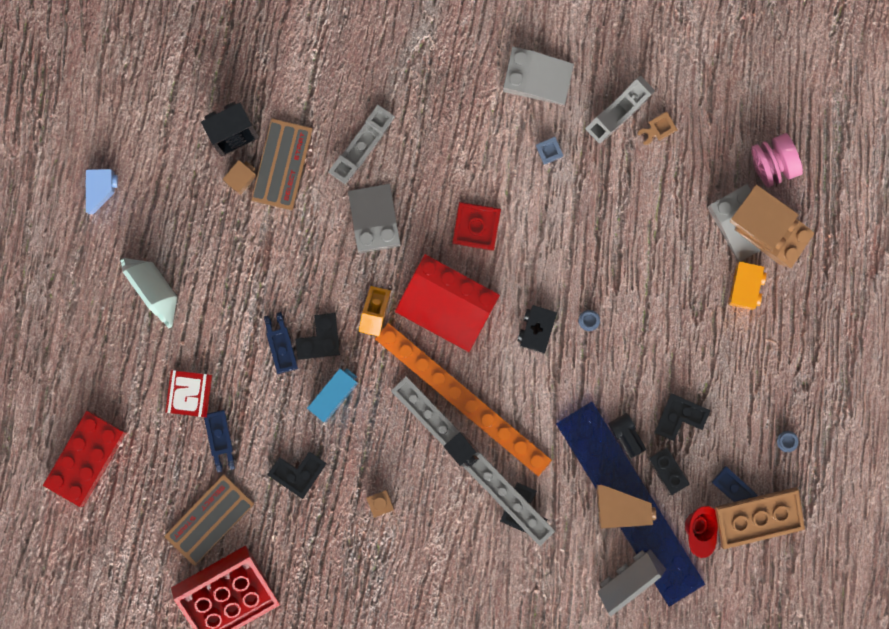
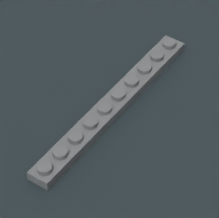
[391,376,555,546]

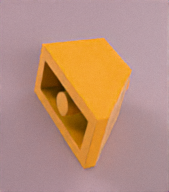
[359,286,391,337]

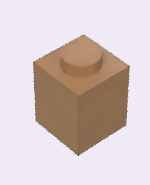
[222,160,257,195]
[366,490,395,518]

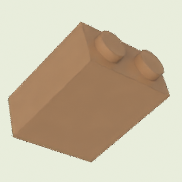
[730,184,799,252]

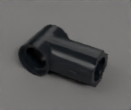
[608,413,647,459]

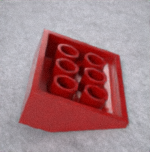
[395,254,500,352]
[171,545,280,629]

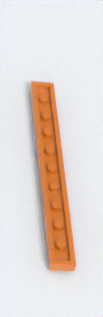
[375,323,552,477]

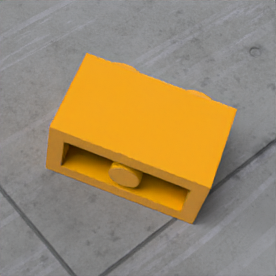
[728,262,767,310]

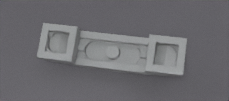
[328,105,395,185]

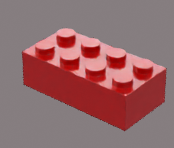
[42,411,127,507]

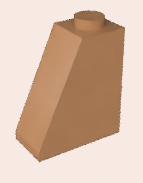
[597,485,656,529]

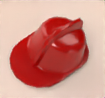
[685,506,718,558]

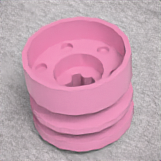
[751,133,803,188]

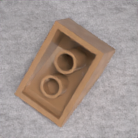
[734,219,815,268]

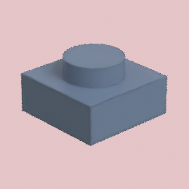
[535,137,563,165]

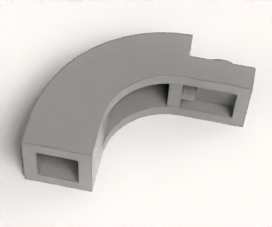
[585,75,655,144]

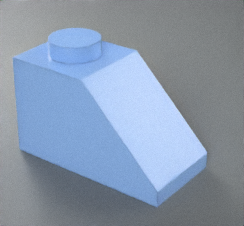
[86,169,118,214]

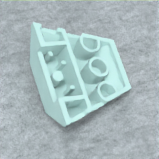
[120,258,177,328]

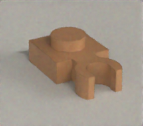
[637,111,678,145]

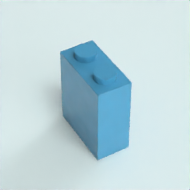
[307,368,358,423]

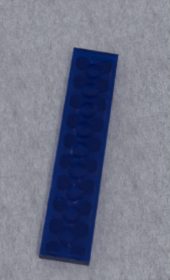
[556,401,706,607]

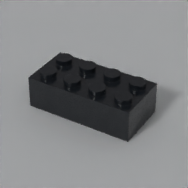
[201,102,259,157]

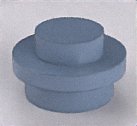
[579,310,600,331]
[777,431,799,452]

